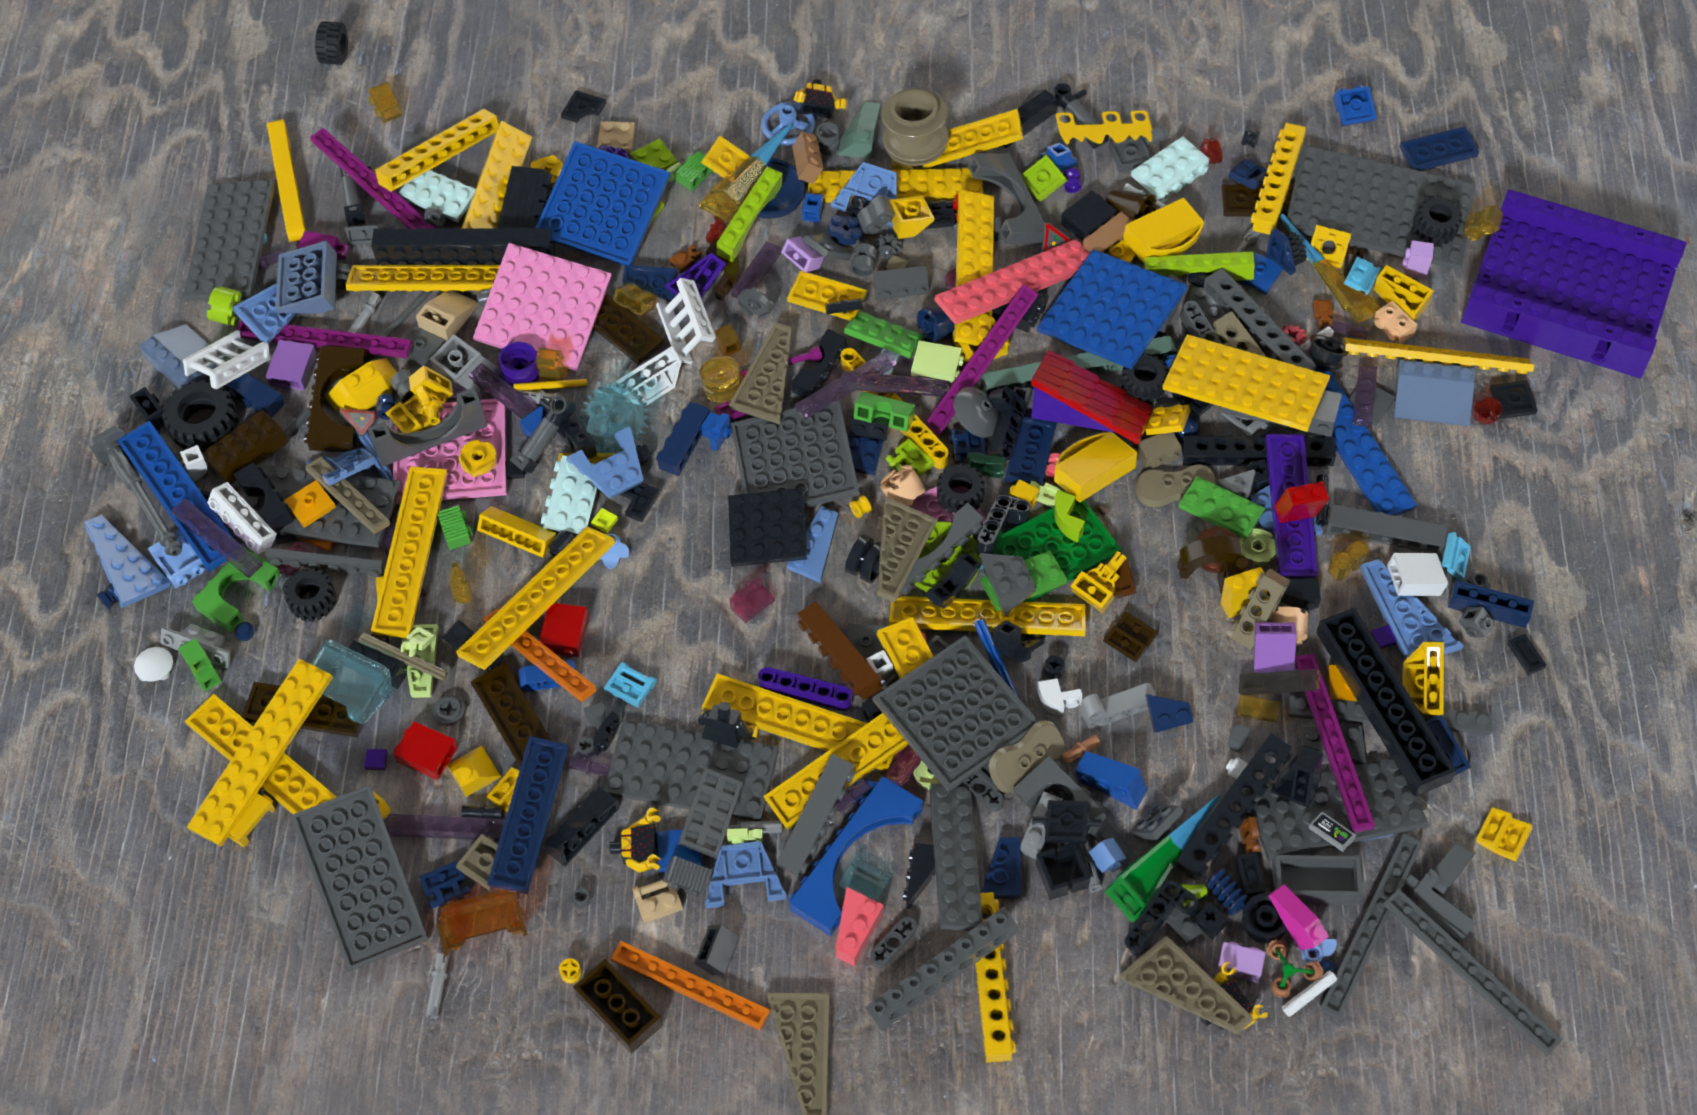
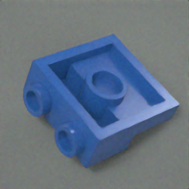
[1333,85,1377,127]

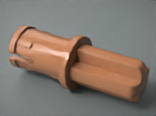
[1062,735,1101,764]

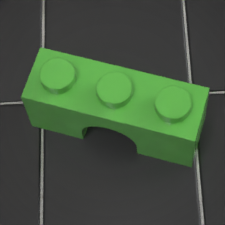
[854,392,915,432]
[178,638,222,692]

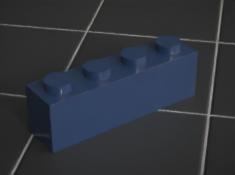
[223,361,285,418]
[656,401,710,476]
[1448,580,1534,628]

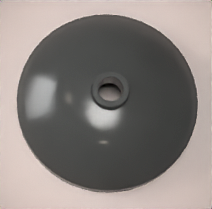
[954,387,999,438]

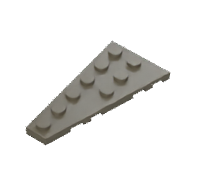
[729,323,792,424]
[877,496,938,603]
[1119,936,1253,1034]
[766,993,830,1115]

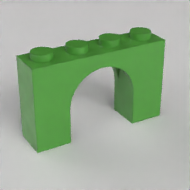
[192,547,280,634]

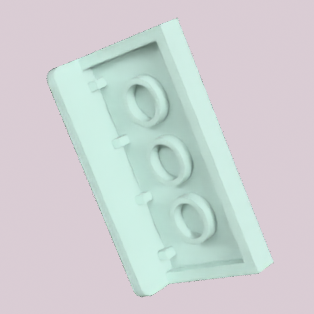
[1131,136,1209,202]
[398,170,475,223]
[540,455,597,536]

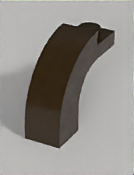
[706,239,741,301]
[1177,536,1242,579]

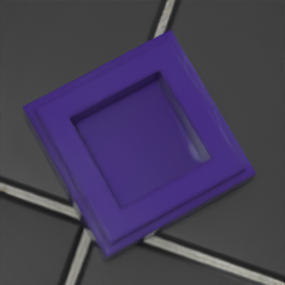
[1370,625,1397,649]
[364,749,388,770]

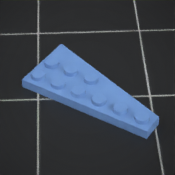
[233,283,297,344]
[85,515,171,608]
[1360,559,1464,660]

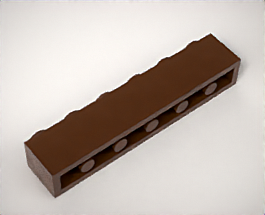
[797,601,883,701]

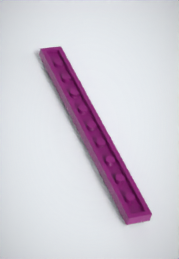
[310,128,436,229]
[925,284,1039,438]
[237,320,413,358]
[1295,653,1375,833]

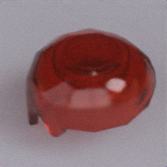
[1200,137,1223,164]
[706,216,727,244]
[1471,396,1503,425]

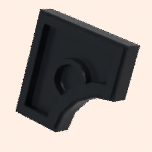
[561,90,606,123]

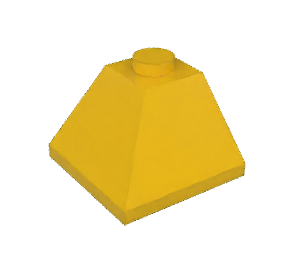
[890,196,934,239]
[447,745,501,797]

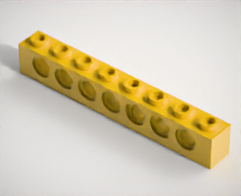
[375,109,498,192]
[1251,123,1306,235]
[975,892,1016,1063]

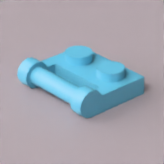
[604,662,657,708]

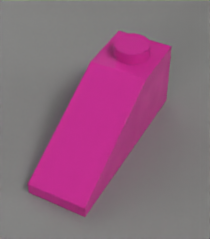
[1268,884,1329,950]

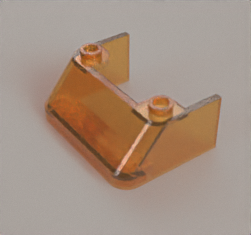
[436,889,528,956]

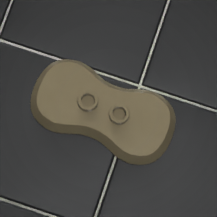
[1134,465,1218,508]
[989,720,1065,793]

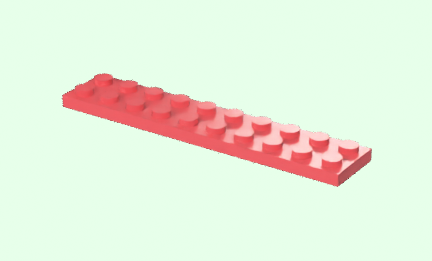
[935,239,1090,325]

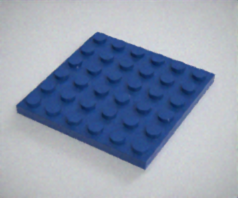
[536,141,671,266]
[1037,249,1187,369]

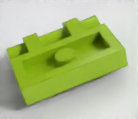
[886,439,934,476]

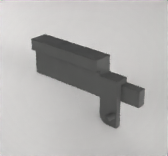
[1404,869,1476,942]

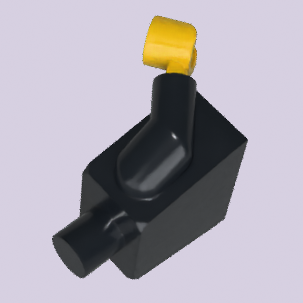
[698,702,759,748]

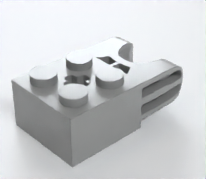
[429,334,502,400]

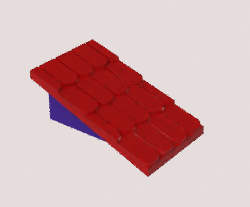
[1031,350,1153,444]

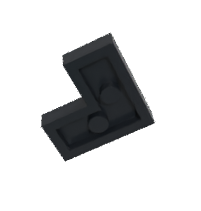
[619,483,660,522]

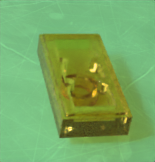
[1237,695,1280,723]

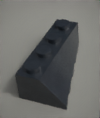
[1003,89,1057,148]
[544,786,620,867]

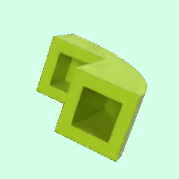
[1054,490,1085,543]

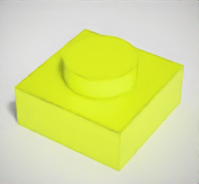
[591,508,618,534]

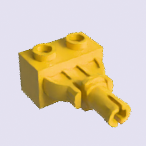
[409,366,453,425]
[1070,551,1127,614]

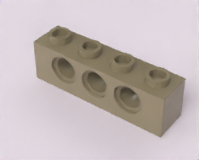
[1212,311,1266,357]
[1231,569,1291,650]

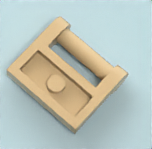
[632,879,683,923]

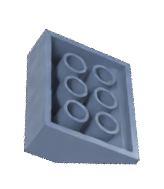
[275,241,337,314]
[139,324,227,389]
[1394,359,1475,426]

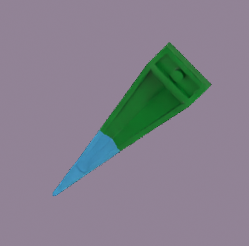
[1104,796,1221,922]

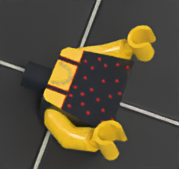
[794,79,847,119]
[610,808,661,873]
[1200,962,1268,1030]

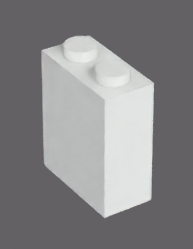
[1387,553,1448,596]

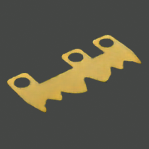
[1055,110,1152,145]

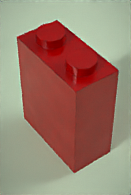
[1274,482,1329,523]
[539,603,589,657]
[393,721,458,780]

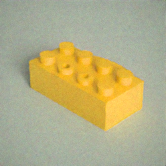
[1123,198,1204,262]
[1054,432,1137,502]

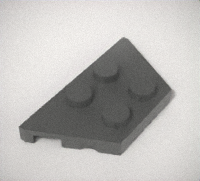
[979,553,1036,617]

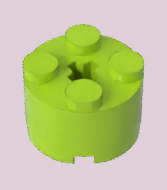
[207,286,243,326]

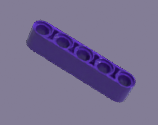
[758,667,852,711]

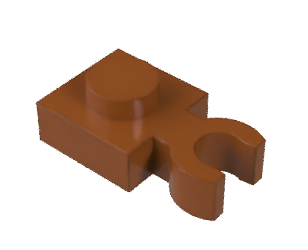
[669,245,702,274]
[1312,299,1334,329]
[1239,817,1261,854]

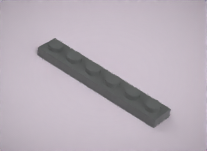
[265,548,384,576]

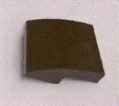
[1103,611,1159,663]

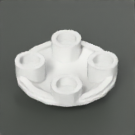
[134,647,173,682]

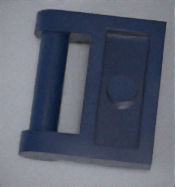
[1228,158,1268,189]

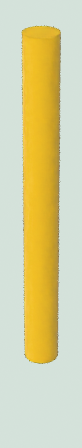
[513,379,587,391]

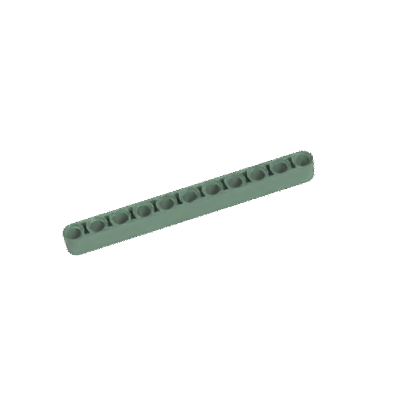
[980,336,1178,395]

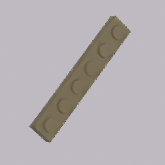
[306,457,390,535]

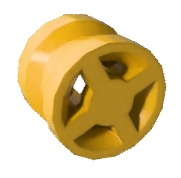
[849,495,872,519]
[559,958,582,984]

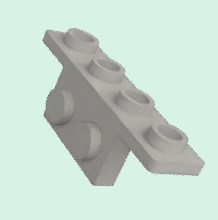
[160,624,231,669]

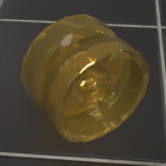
[700,356,742,402]

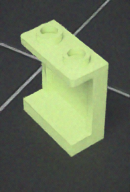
[911,341,964,386]

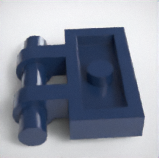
[950,428,986,464]
[419,860,471,909]

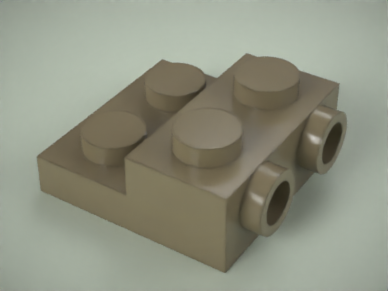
[456,834,498,891]

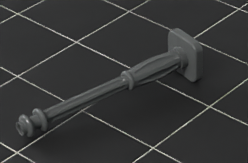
[88,425,183,556]

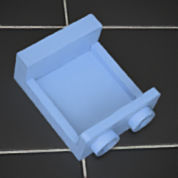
[148,530,207,589]

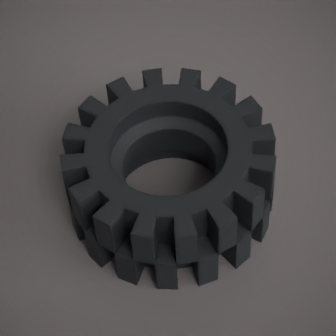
[1286,232,1307,265]

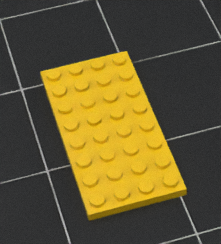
[1163,334,1330,432]

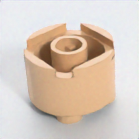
[880,465,926,507]
[1269,607,1308,646]

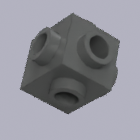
[1459,607,1494,638]

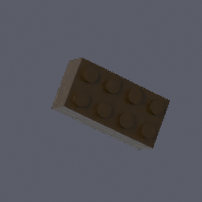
[202,409,289,485]
[573,959,663,1054]

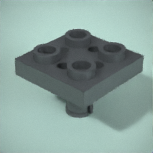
[1132,805,1183,840]

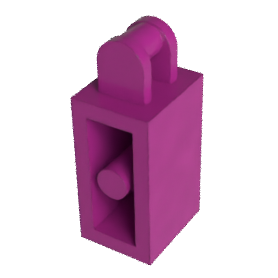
[297,231,350,260]

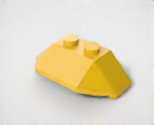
[325,358,397,412]
[1402,642,1444,715]

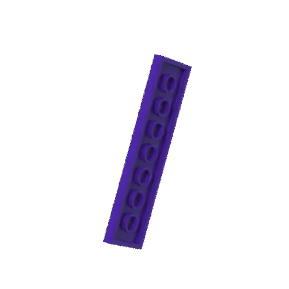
[1265,434,1318,579]

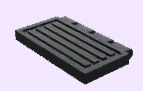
[497,166,552,228]

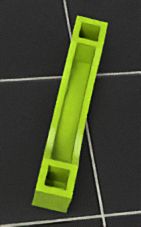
[717,167,782,262]
[1144,251,1255,280]

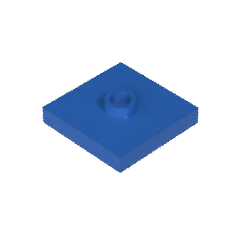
[1237,252,1283,294]

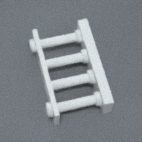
[656,278,716,364]
[183,330,270,389]

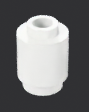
[1226,757,1257,779]

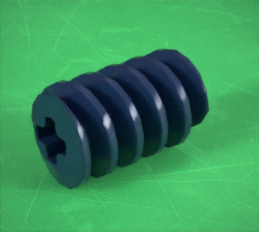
[1206,868,1248,916]

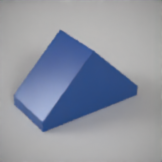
[519,407,545,438]

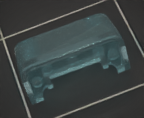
[310,640,391,725]

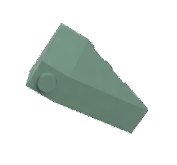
[838,102,880,158]

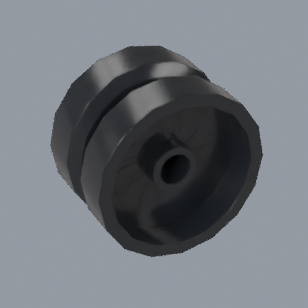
[845,534,881,584]

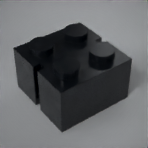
[1035,843,1090,900]

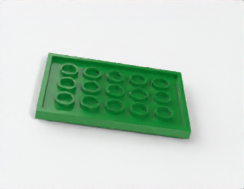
[994,499,1122,602]

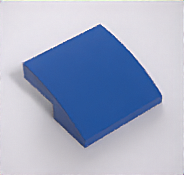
[656,830,702,872]

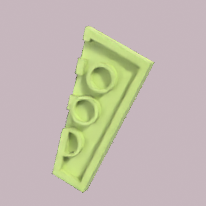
[401,624,439,698]

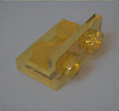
[449,563,473,604]

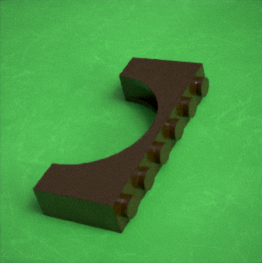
[304,346,367,452]

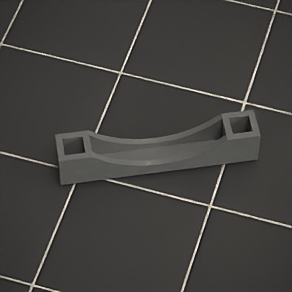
[898,503,984,598]

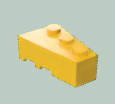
[1373,265,1434,322]

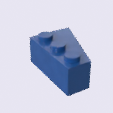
[1075,751,1148,810]

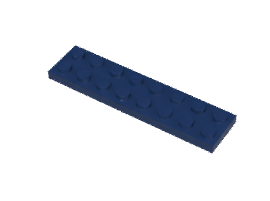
[487,736,569,895]

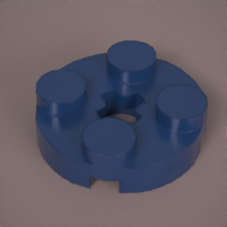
[827,215,863,245]

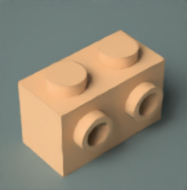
[1374,301,1418,344]

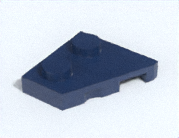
[1266,228,1296,275]
[1145,694,1193,733]

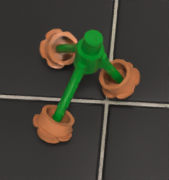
[1266,940,1323,997]

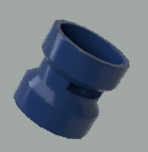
[376,394,396,420]
[96,583,120,610]

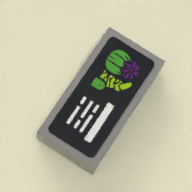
[1309,812,1356,852]

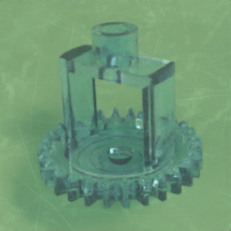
[579,382,650,453]

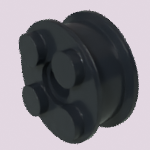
[1304,334,1349,372]
[1242,893,1287,944]

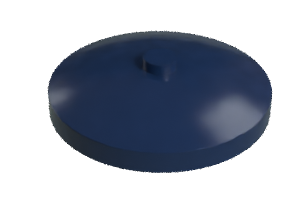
[734,158,804,219]

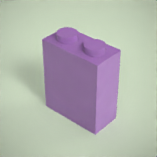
[266,340,317,391]
[1253,622,1297,674]

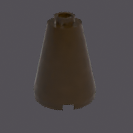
[1106,190,1157,221]

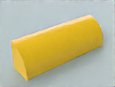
[477,506,557,558]

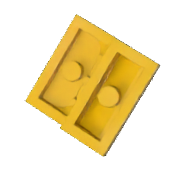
[386,394,433,433]
[487,767,519,813]
[1476,807,1532,862]

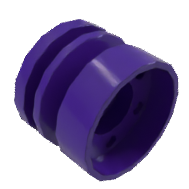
[499,342,540,388]

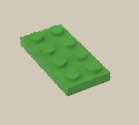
[844,312,925,358]
[1178,476,1265,540]
[980,550,1067,611]

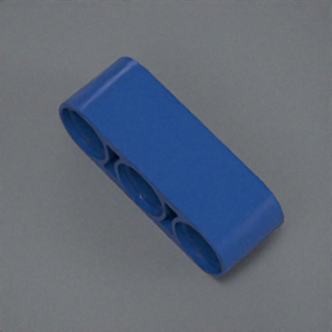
[519,660,576,692]

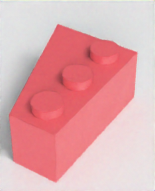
[836,887,884,967]

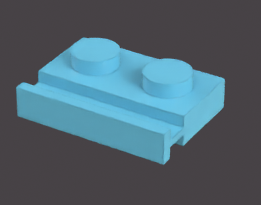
[1344,257,1381,295]
[1442,532,1471,580]

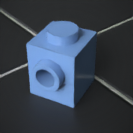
[1089,838,1126,873]

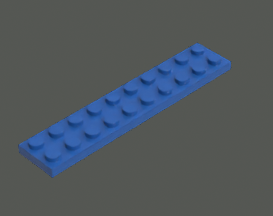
[1315,364,1417,516]
[117,421,242,572]

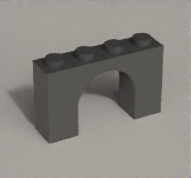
[1013,756,1107,845]

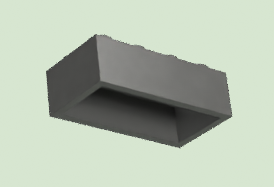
[1272,855,1363,905]

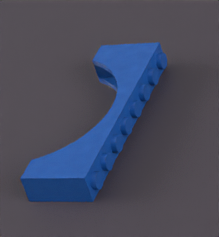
[789,776,923,937]

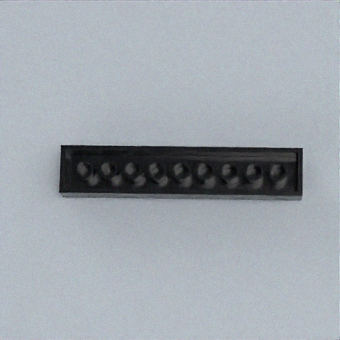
[371,228,555,265]
[1316,607,1456,797]

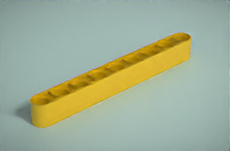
[267,119,306,242]
[841,348,948,469]

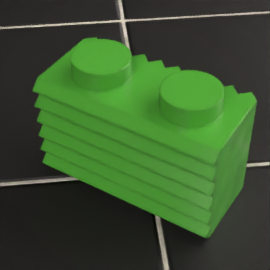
[675,151,713,191]
[438,505,473,550]

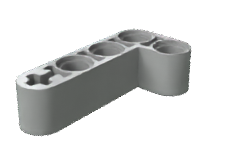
[1080,683,1157,729]

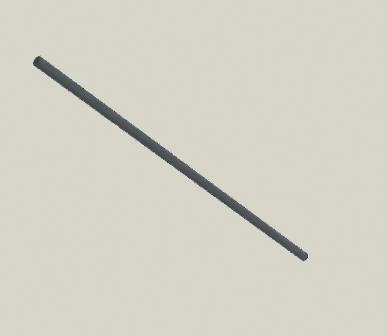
[231,290,433,491]

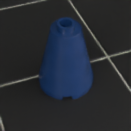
[917,307,955,343]

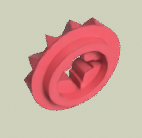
[1281,324,1307,346]

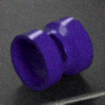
[1063,168,1082,193]

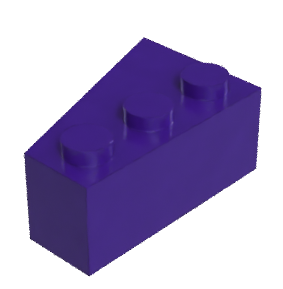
[665,253,726,301]

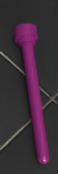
[736,346,822,379]

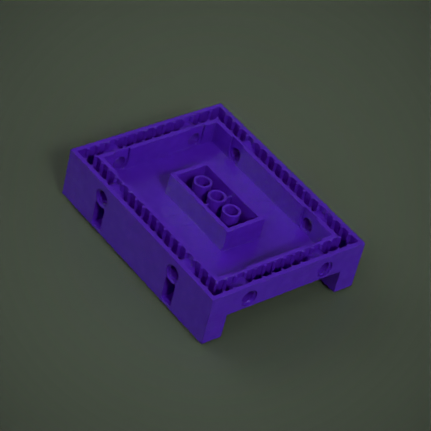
[1461,189,1687,379]

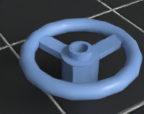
[761,102,816,146]

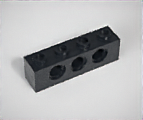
[546,400,597,460]

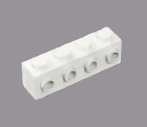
[208,482,277,555]

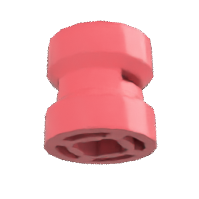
[1045,453,1061,479]

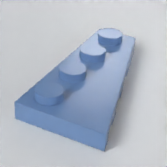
[786,506,838,583]

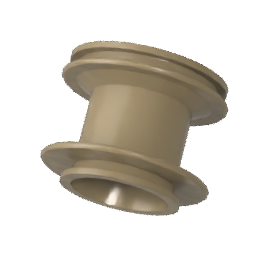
[881,88,949,166]

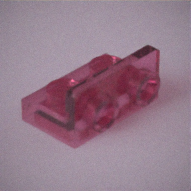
[729,577,775,623]
[884,748,921,787]

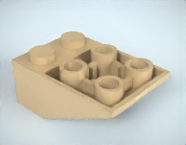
[416,290,479,341]

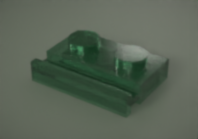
[966,452,1005,479]

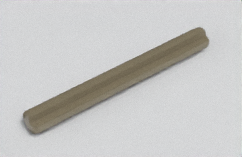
[359,633,448,680]

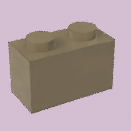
[1136,433,1182,469]

